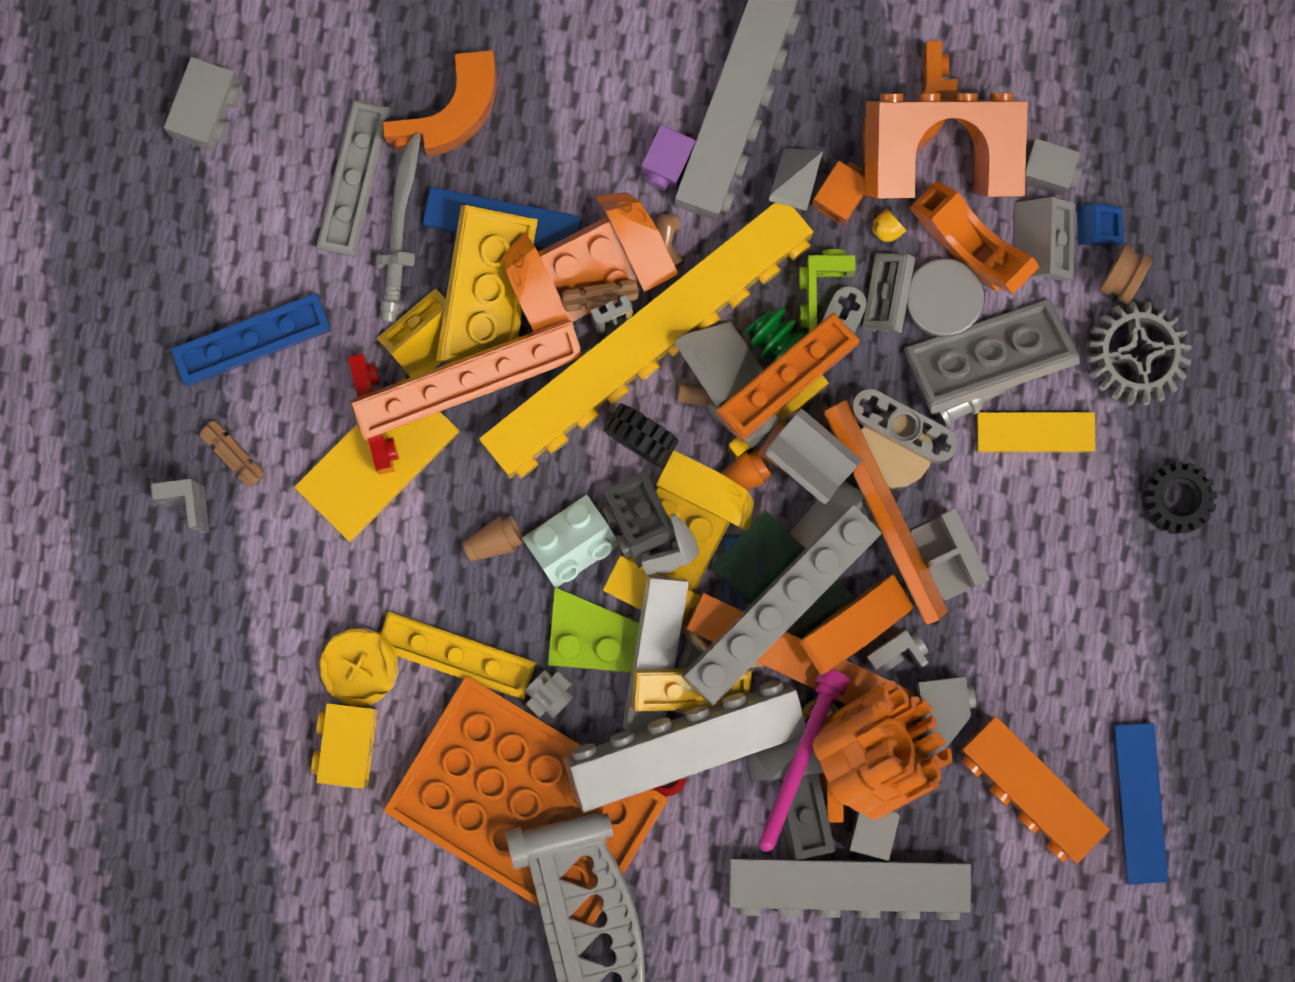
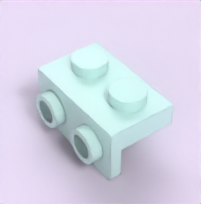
[522,495,619,587]

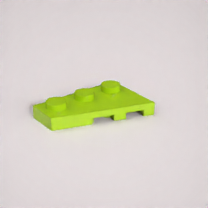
[548,587,639,672]

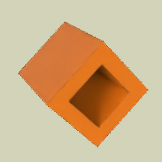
[812,161,865,227]

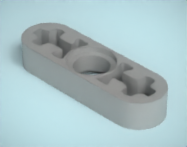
[851,389,958,464]

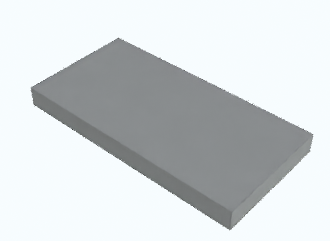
[904,298,1080,414]

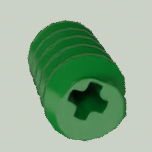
[743,306,806,362]

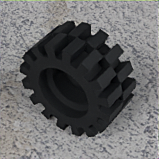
[603,403,679,468]
[1141,462,1217,534]

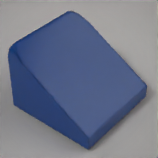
[1077,203,1123,245]

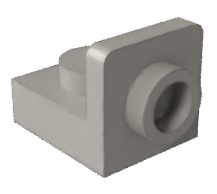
[864,630,929,672]

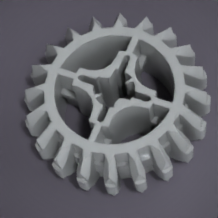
[1085,301,1192,406]

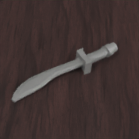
[376,133,421,322]

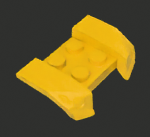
[603,450,754,626]

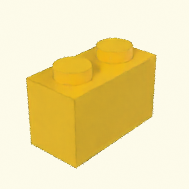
[311,703,378,788]

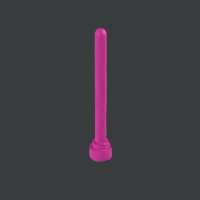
[759,669,850,851]

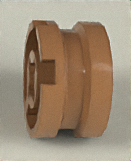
[1099,242,1153,305]

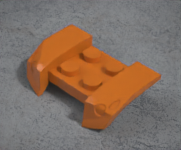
[504,192,678,332]

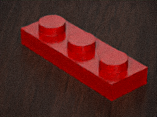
[348,353,399,475]

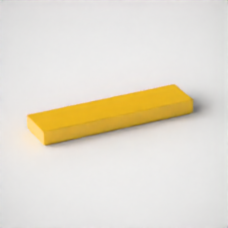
[381,611,537,700]

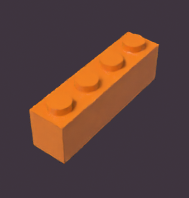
[959,716,1110,864]

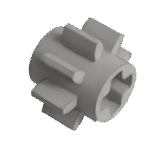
[525,670,574,718]

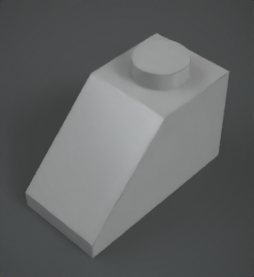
[915,677,976,758]

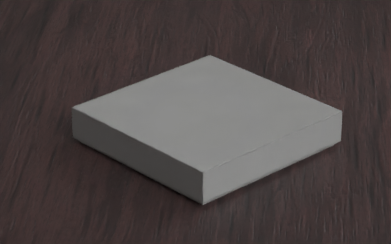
[675,321,764,407]

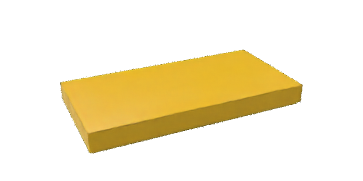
[436,205,538,363]
[294,377,460,543]

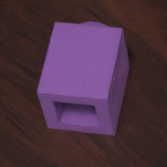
[641,125,696,191]

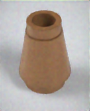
[462,515,524,562]

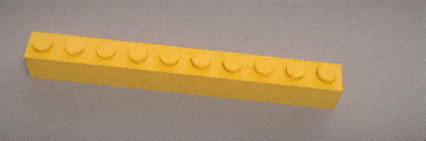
[479,202,813,479]

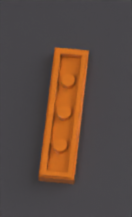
[716,312,860,443]

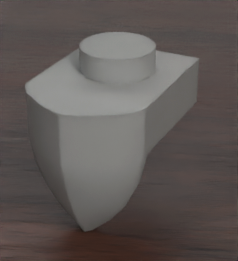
[642,514,699,575]

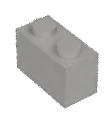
[164,57,243,152]

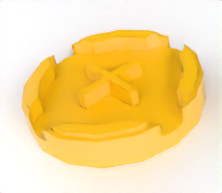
[319,628,399,707]

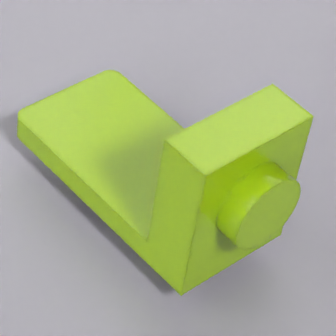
[799,249,856,334]

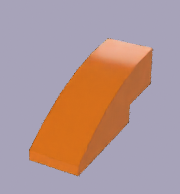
[799,574,914,675]

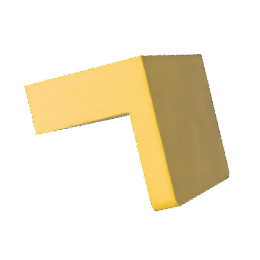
[377,288,446,378]

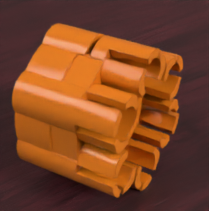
[813,680,952,820]

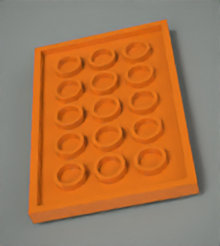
[383,675,669,925]

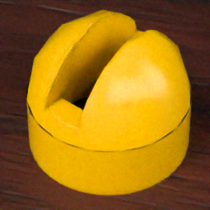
[873,208,906,242]

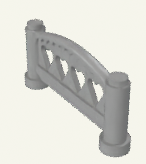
[505,812,645,982]

